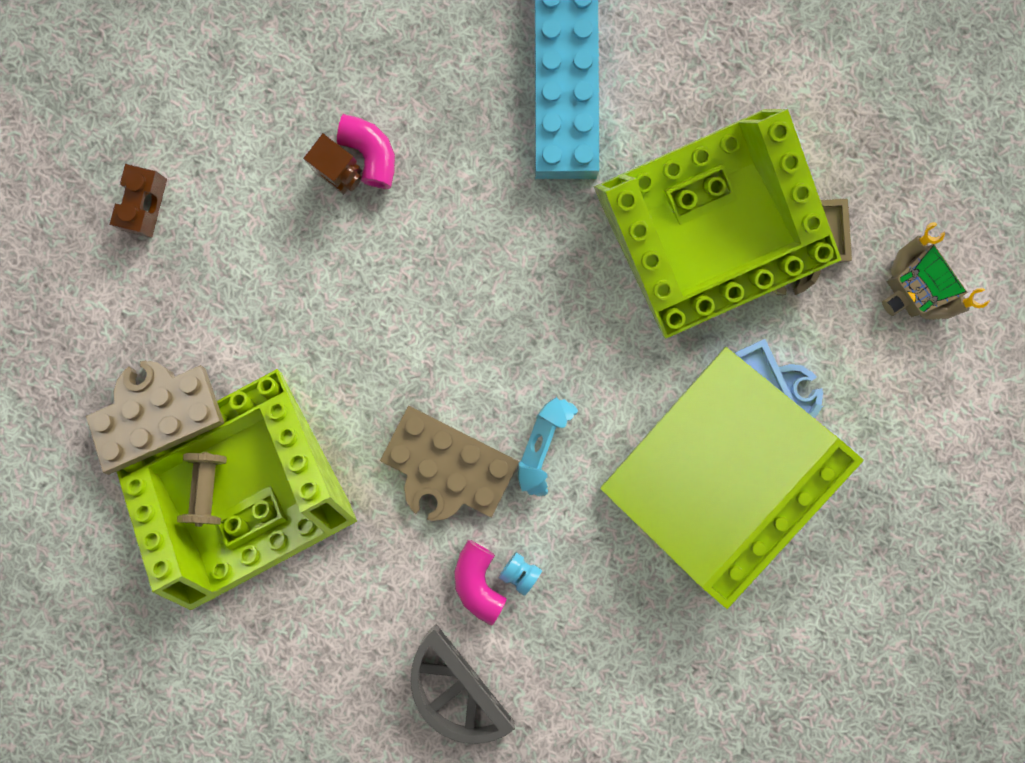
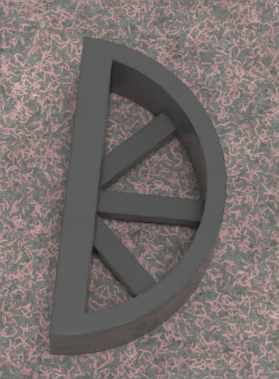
[410,624,515,744]

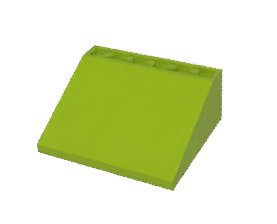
[593,109,841,339]
[600,346,864,609]
[117,369,357,610]

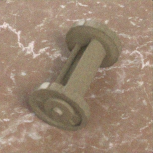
[177,452,227,527]

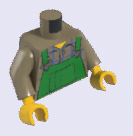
[882,222,990,320]

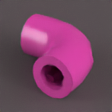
[337,114,395,189]
[454,540,507,626]

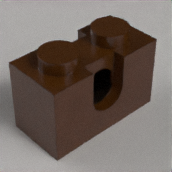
[303,133,362,195]
[109,164,167,238]

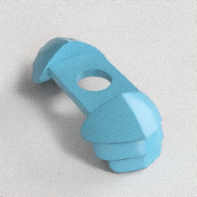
[518,397,578,496]

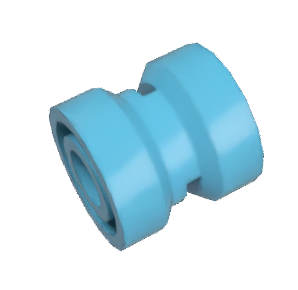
[499,552,542,596]

